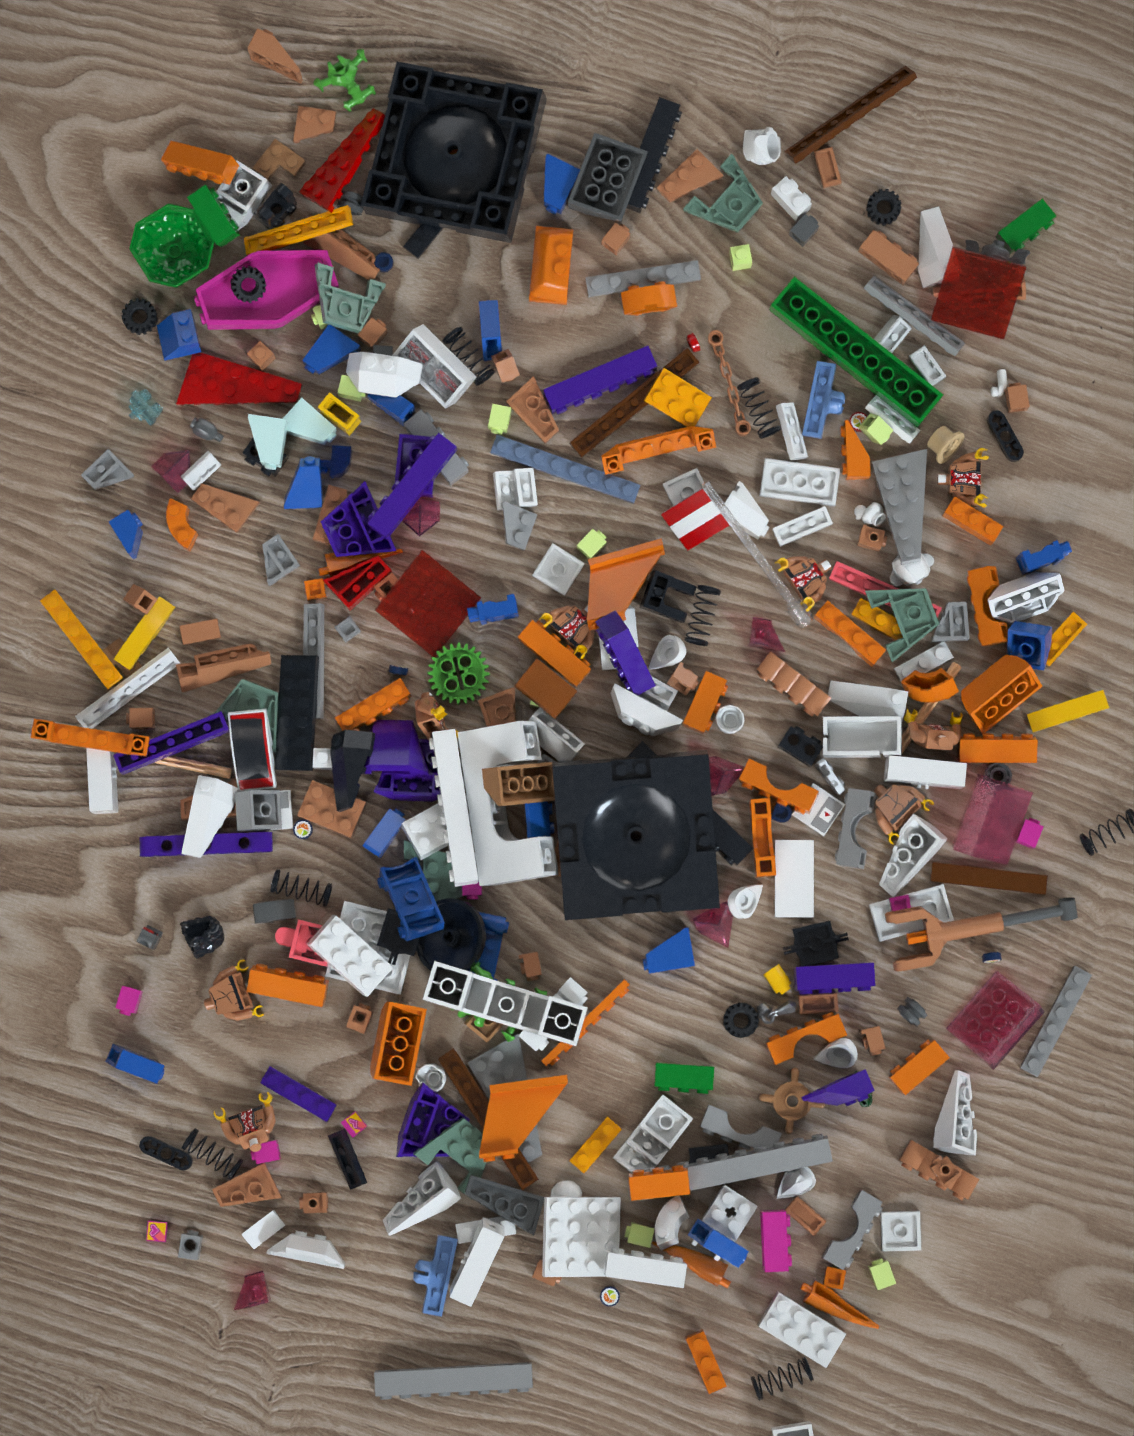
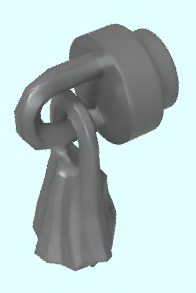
[756,1000,796,1024]

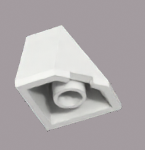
[721,481,770,539]

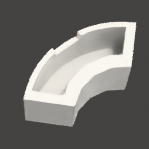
[655,1196,689,1250]

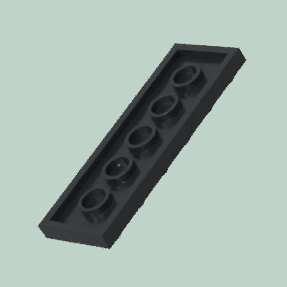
[275,655,319,771]

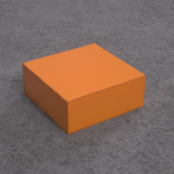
[304,578,327,601]
[823,1266,846,1290]

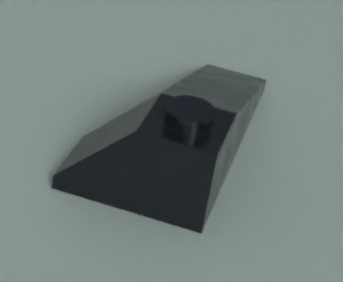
[330,730,375,812]

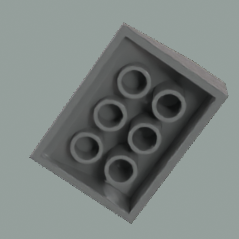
[568,133,648,222]

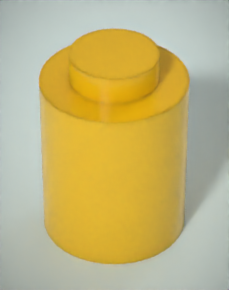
[763,964,792,995]

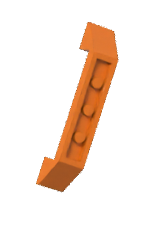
[601,426,716,475]
[31,719,150,756]

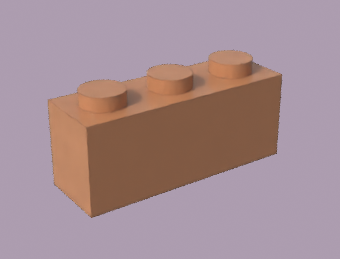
[858,230,919,286]

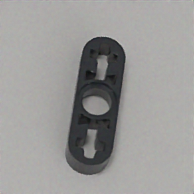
[987,410,1024,462]
[139,1136,193,1170]

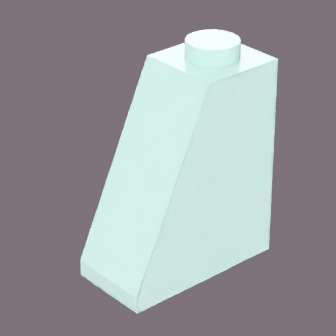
[283,398,337,445]
[248,414,288,470]

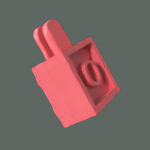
[275,920,328,967]

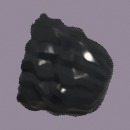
[180,916,224,959]

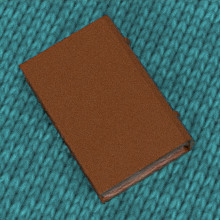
[514,659,577,719]

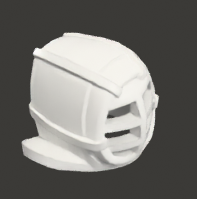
[743,127,781,165]
[890,553,934,586]

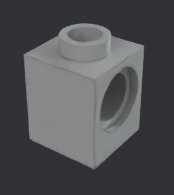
[178,1230,203,1260]

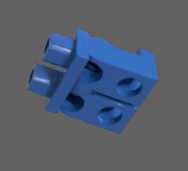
[1016,540,1072,576]
[467,594,519,625]

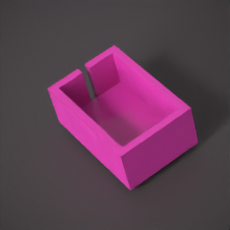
[760,1209,792,1272]

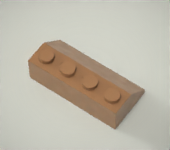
[482,762,555,806]

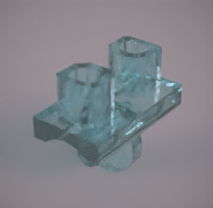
[129,389,163,426]

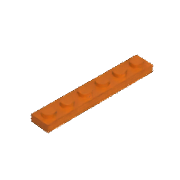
[541,979,630,1067]

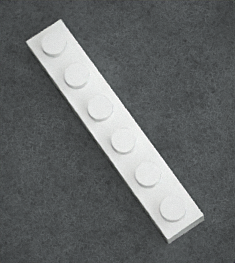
[75,648,181,729]

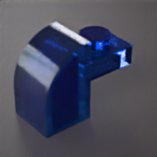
[320,445,352,479]

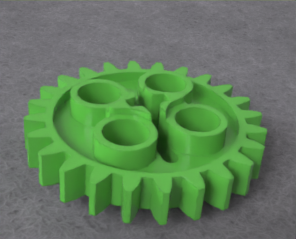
[427,642,490,705]

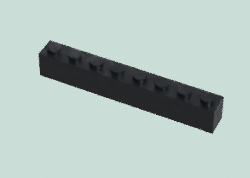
[627,741,754,866]

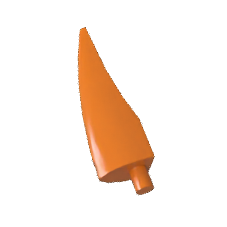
[318,549,403,577]
[651,1241,731,1289]
[800,1280,879,1329]

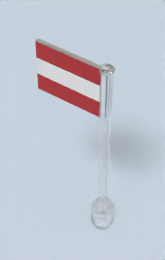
[661,481,814,628]

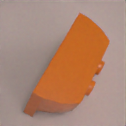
[529,226,574,305]
[961,655,1042,734]
[370,1001,427,1086]

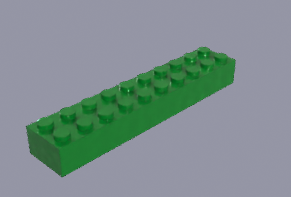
[769,276,944,428]

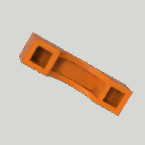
[967,566,1008,646]
[813,600,886,667]
[739,759,819,815]
[749,798,776,878]
[766,1012,847,1065]

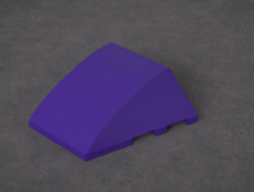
[321,481,397,557]
[364,720,429,775]
[374,739,441,802]
[396,1082,470,1157]

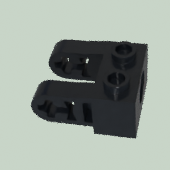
[254,182,297,230]
[639,570,697,623]

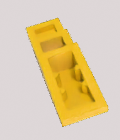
[114,596,175,670]
[1027,690,1110,733]

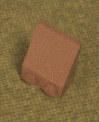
[247,28,303,84]

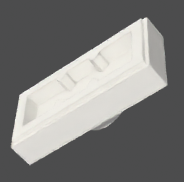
[908,345,946,386]
[180,451,221,491]

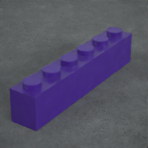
[543,346,657,414]
[368,432,457,540]
[113,711,230,775]

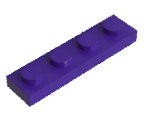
[260,1066,337,1122]

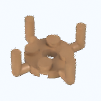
[758,1068,825,1134]

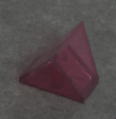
[151,450,190,493]
[402,499,440,537]
[748,617,786,653]
[709,756,745,796]
[693,901,733,948]
[234,1271,271,1310]

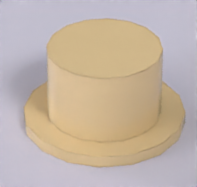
[927,426,964,464]

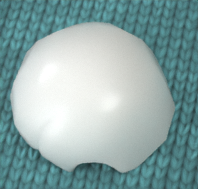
[715,705,745,734]
[415,1063,446,1093]
[550,1180,582,1197]

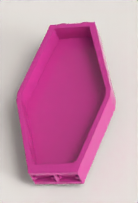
[193,250,339,330]

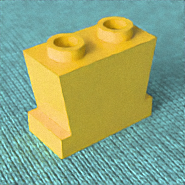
[318,392,361,436]

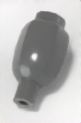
[190,417,224,442]

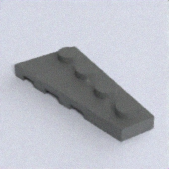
[464,1175,544,1235]

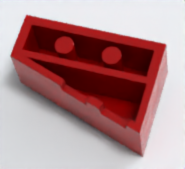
[323,556,392,611]

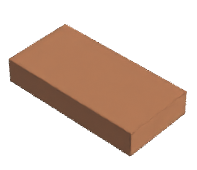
[814,147,842,188]
[180,619,221,645]
[798,992,839,1015]
[785,1196,827,1236]

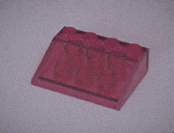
[952,774,1033,865]
[946,971,1044,1070]

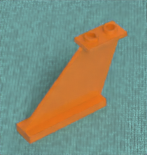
[586,538,665,631]
[479,1075,568,1162]

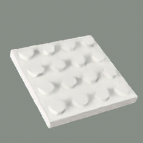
[325,901,410,995]
[542,1197,621,1277]

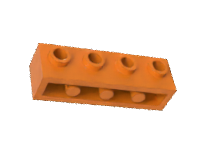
[161,141,239,185]
[518,619,591,688]
[335,678,411,731]
[958,733,1038,763]
[246,964,329,1007]

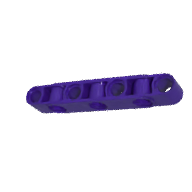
[139,832,273,857]

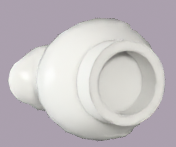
[854,502,886,527]

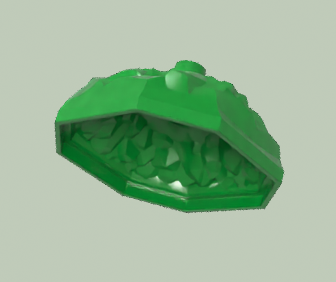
[129,204,215,288]

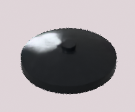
[416,898,486,971]

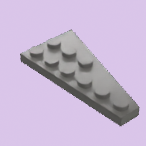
[872,449,927,565]
[468,1034,542,1163]

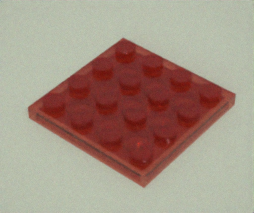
[931,246,1026,339]
[375,550,481,657]

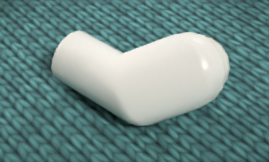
[991,369,1008,398]

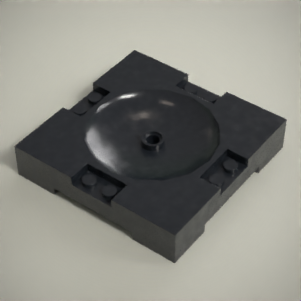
[360,61,547,243]
[552,750,720,920]

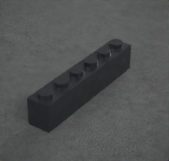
[627,97,682,213]

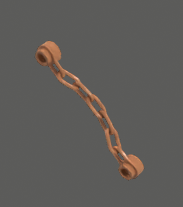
[708,330,751,436]

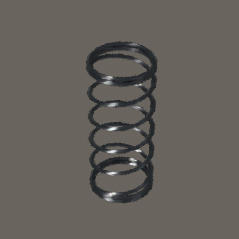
[442,327,495,386]
[737,377,781,439]
[684,585,721,646]
[1080,808,1134,856]
[270,869,332,907]
[182,1128,243,1181]
[750,1357,814,1401]

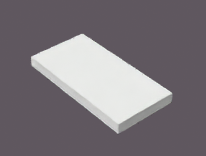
[759,458,840,507]
[775,840,814,918]
[869,884,954,942]

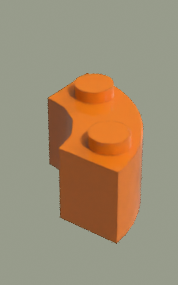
[621,281,677,316]
[166,498,198,552]
[901,668,959,703]

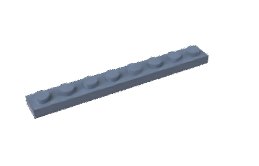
[490,435,640,504]

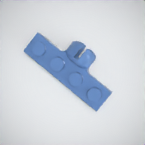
[802,361,845,439]
[413,1235,458,1317]

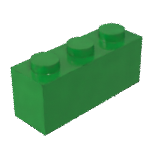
[187,184,240,247]
[996,198,1056,254]
[654,1063,714,1094]

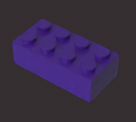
[595,610,656,696]
[793,963,876,995]

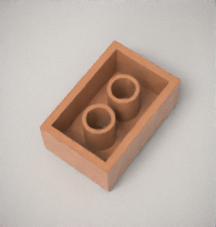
[297,780,367,839]

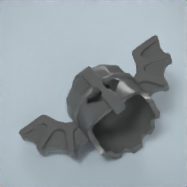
[964,240,1030,278]

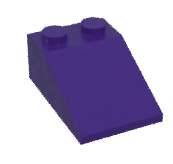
[395,434,435,498]
[801,1069,875,1106]

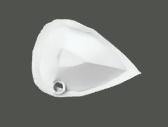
[648,635,686,670]
[728,884,763,919]
[814,1038,858,1068]
[777,1167,816,1199]

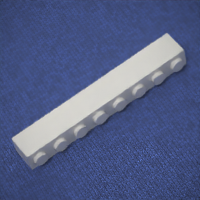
[429,729,478,887]

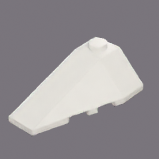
[918,207,962,288]
[828,681,908,721]
[182,775,239,858]
[879,814,948,897]
[933,1070,977,1155]
[383,1161,461,1236]

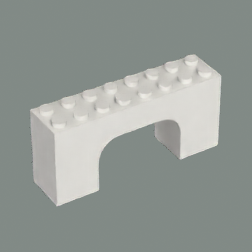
[457,721,559,886]
[423,961,588,1046]

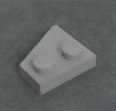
[81,449,134,490]
[501,501,537,550]
[262,534,300,586]
[932,602,970,642]
[814,758,845,796]

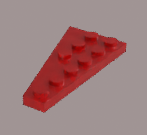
[299,108,385,213]
[176,352,303,405]

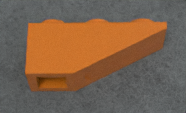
[840,420,871,480]

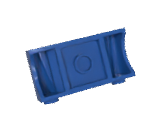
[377,857,445,941]
[469,912,509,981]

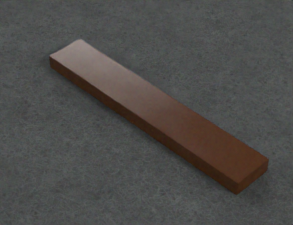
[930,862,1048,895]

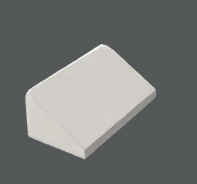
[874,315,912,353]
[242,1210,285,1249]

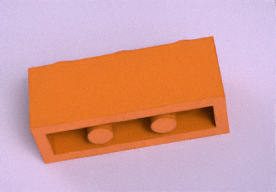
[942,496,1004,546]
[682,671,728,734]
[889,1039,950,1095]
[629,1165,690,1201]
[685,1329,727,1394]

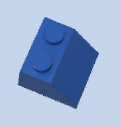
[157,309,201,361]
[108,510,143,560]
[1007,621,1052,671]
[525,801,554,838]

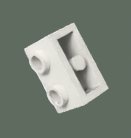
[771,176,812,221]

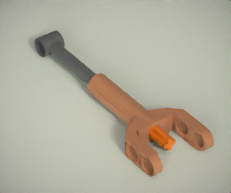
[885,897,1078,971]

